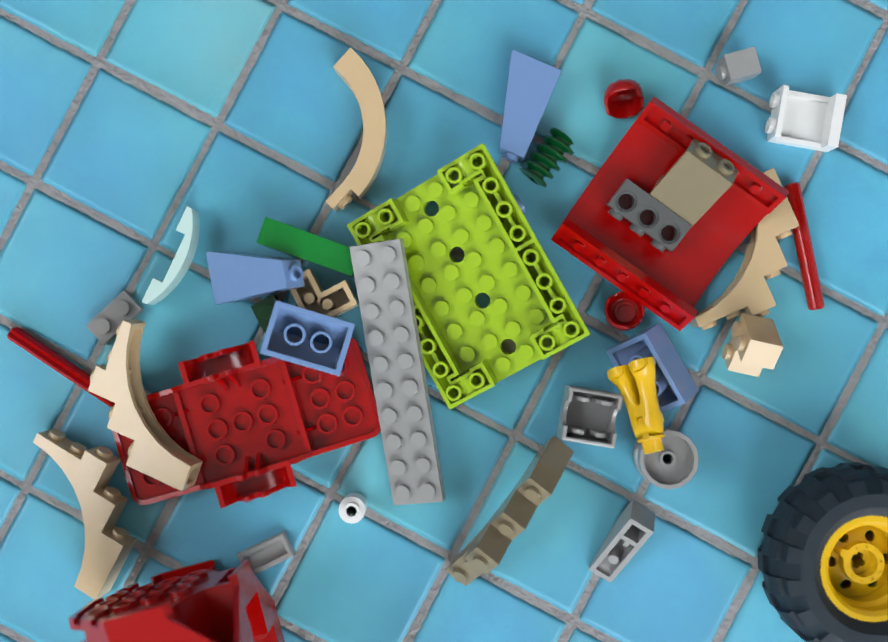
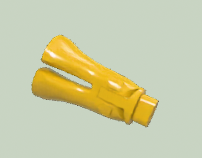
[607,357,665,455]

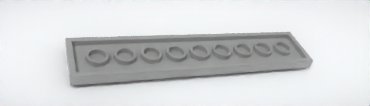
[349,238,446,505]

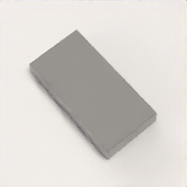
[237,530,296,574]

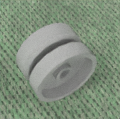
[632,427,699,489]

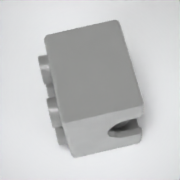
[556,384,623,449]

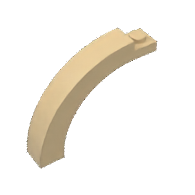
[325,47,387,212]

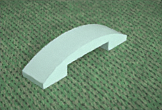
[142,207,200,305]

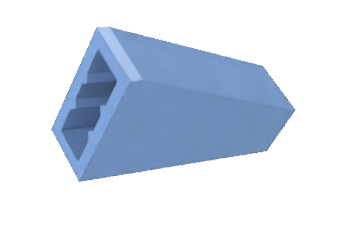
[499,50,562,163]
[206,251,305,305]

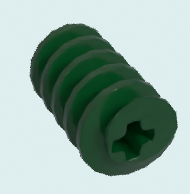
[519,127,574,187]

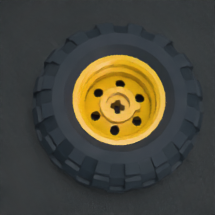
[758,462,888,642]

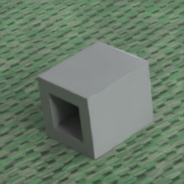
[716,46,762,87]

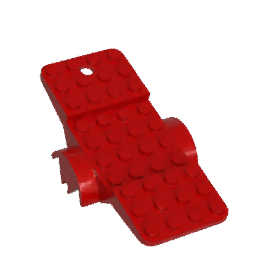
[108,338,381,508]

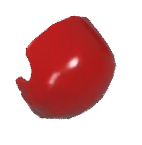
[604,79,644,119]
[604,291,645,331]

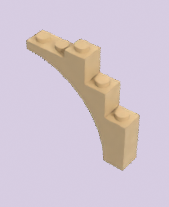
[690,168,800,330]
[88,319,203,491]
[33,429,136,600]

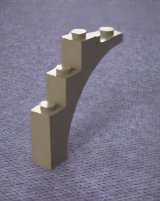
[445,435,574,586]

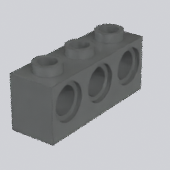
[606,179,692,252]

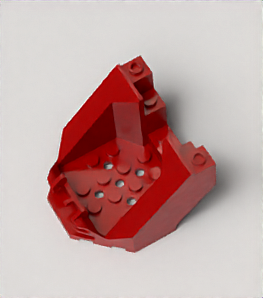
[68,559,285,642]

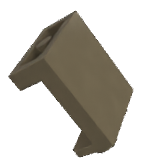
[649,139,738,226]

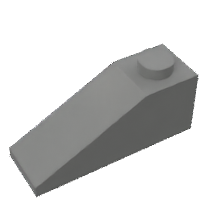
[589,500,655,583]

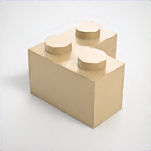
[290,269,359,318]
[722,313,783,377]

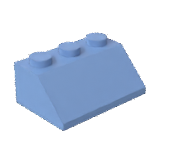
[260,300,355,376]
[606,322,699,412]

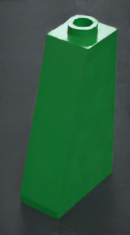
[256,217,354,277]

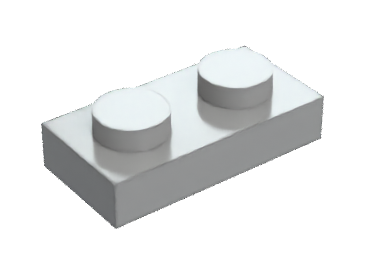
[86,290,145,345]

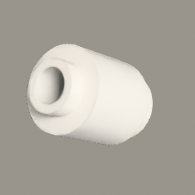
[339,492,367,524]

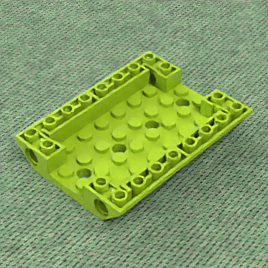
[347,143,590,410]

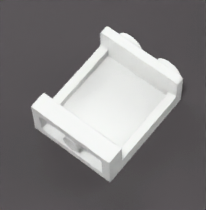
[765,85,847,152]

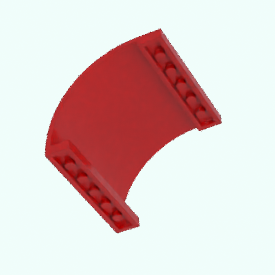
[550,96,789,331]

